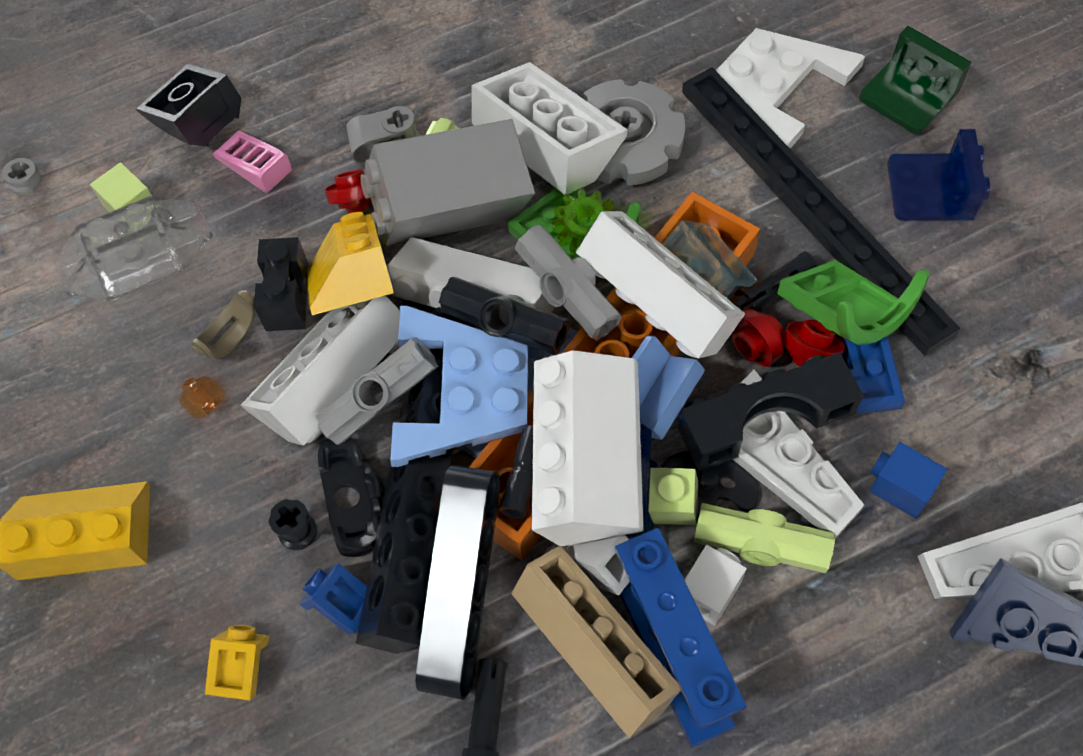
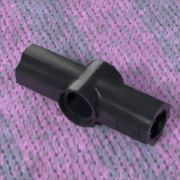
[438,277,570,355]

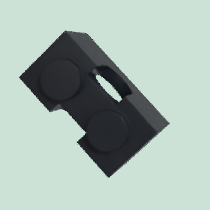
[254,237,308,331]

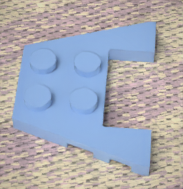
[390,306,528,467]

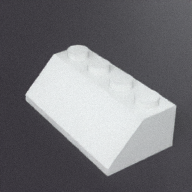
[472,62,628,195]
[241,295,400,446]
[532,351,643,546]

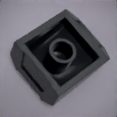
[136,63,242,146]

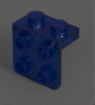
[887,129,990,221]

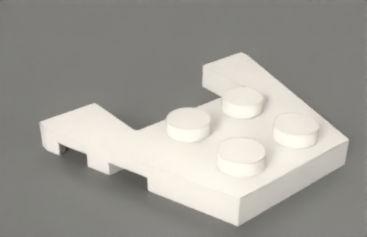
[716,28,865,148]

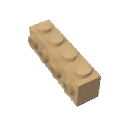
[511,546,681,739]

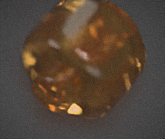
[179,376,225,419]

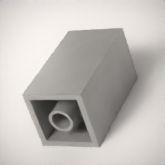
[361,119,535,247]

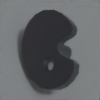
[660,451,759,519]

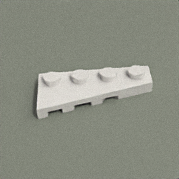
[733,370,864,540]
[918,503,1083,599]

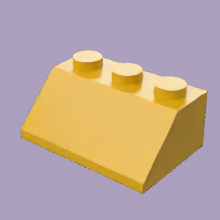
[307,212,394,315]
[0,481,150,581]

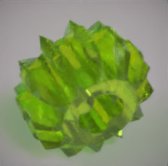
[552,188,614,256]

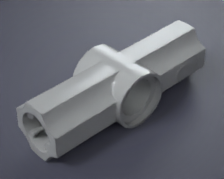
[514,224,622,341]
[316,337,439,445]

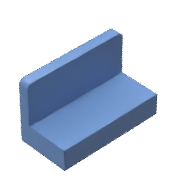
[632,336,705,440]

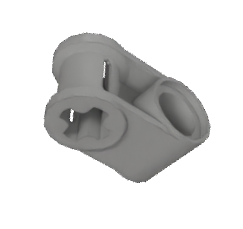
[346,106,420,165]

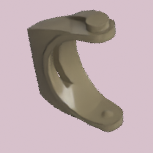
[191,290,256,360]

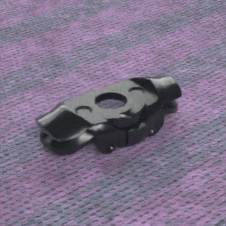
[318,437,384,557]

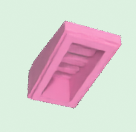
[213,131,292,194]

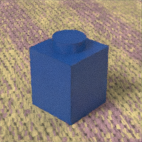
[869,441,947,519]

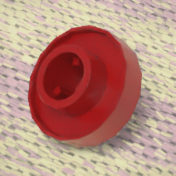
[324,169,372,214]
[732,309,783,367]
[782,320,845,366]

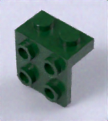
[859,26,972,134]

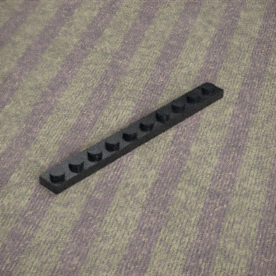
[682,67,960,356]

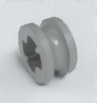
[2,158,41,195]

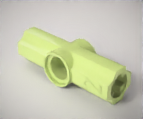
[693,503,835,573]

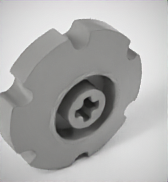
[584,79,685,185]

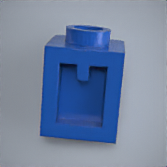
[300,563,367,635]

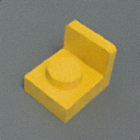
[205,625,269,701]

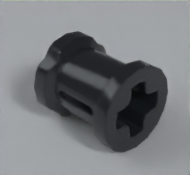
[269,499,317,550]

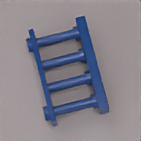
[615,528,747,749]

